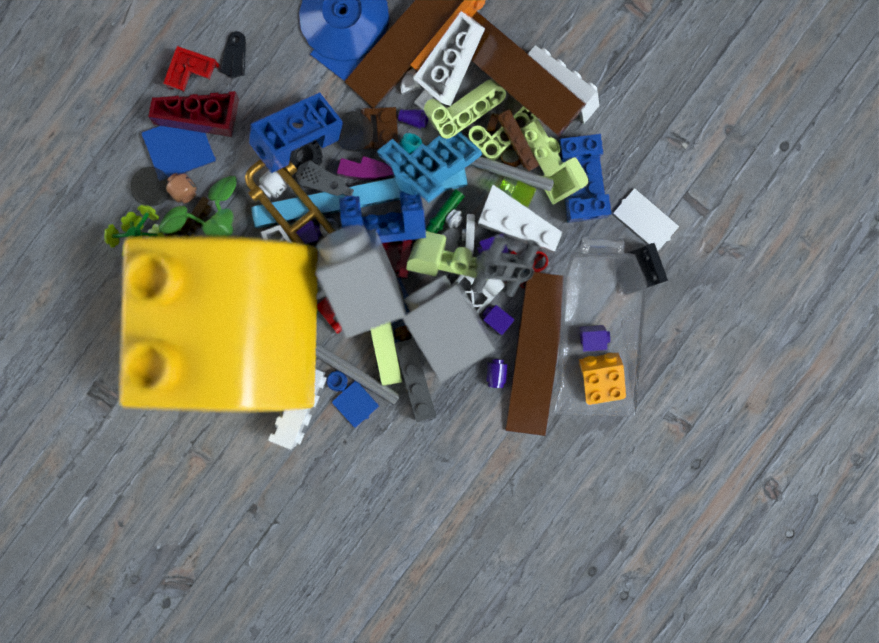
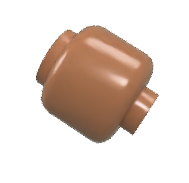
[166,173,197,204]

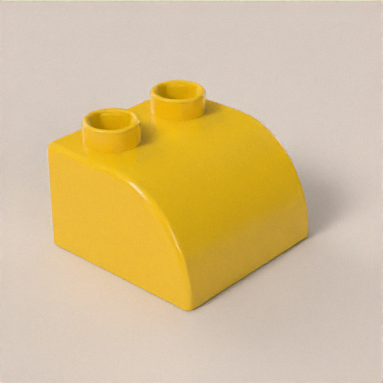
[119,237,318,411]

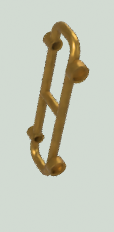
[245,159,336,279]

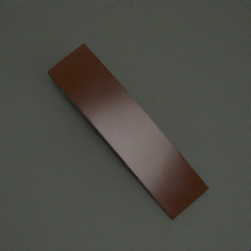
[344,0,464,108]
[471,12,587,136]
[506,272,568,436]

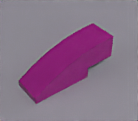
[337,156,394,181]

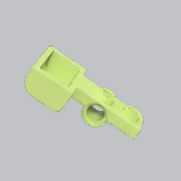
[521,119,588,205]
[406,231,478,278]

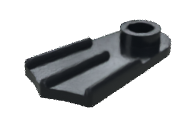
[220,31,246,79]

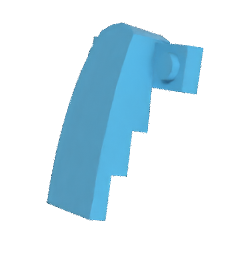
[377,132,482,203]

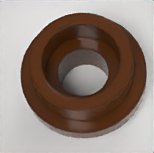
[394,325,412,342]

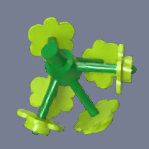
[104,205,164,257]

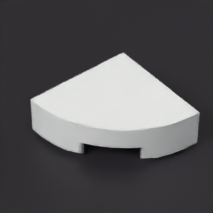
[401,68,421,95]

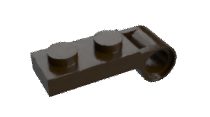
[164,196,213,237]

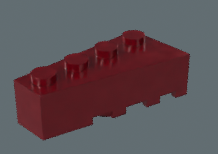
[148,91,239,137]

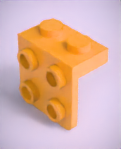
[579,353,626,405]

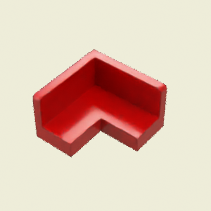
[163,46,219,92]

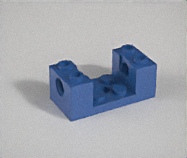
[249,92,343,173]
[558,134,611,223]
[339,191,426,243]

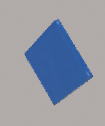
[142,126,216,181]

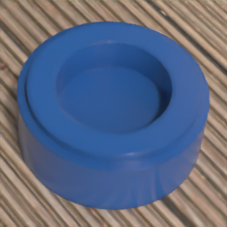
[327,371,348,392]

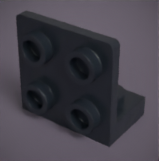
[613,243,668,295]

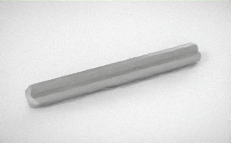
[470,156,554,191]
[316,344,400,404]

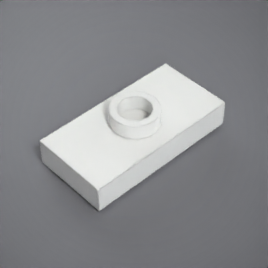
[462,214,475,255]

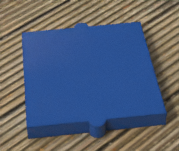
[332,381,379,428]

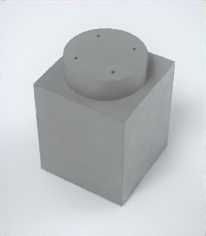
[316,225,405,338]
[402,275,497,382]

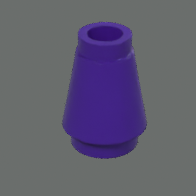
[398,109,429,129]

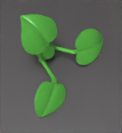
[159,176,237,238]

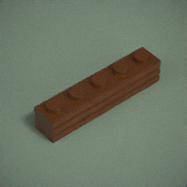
[497,109,539,172]

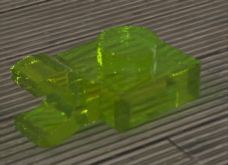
[499,179,536,208]

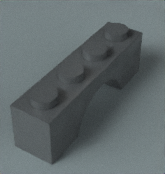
[395,338,436,422]

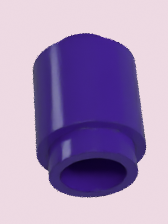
[486,358,508,388]

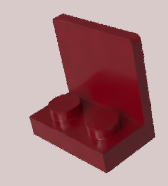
[382,240,412,279]

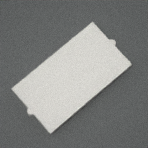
[613,188,679,251]

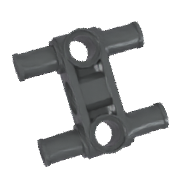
[470,235,540,297]

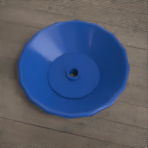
[299,0,389,61]

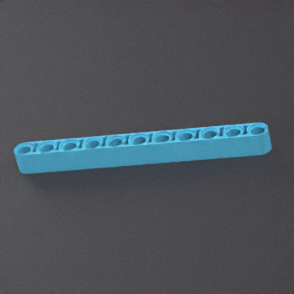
[251,168,468,228]

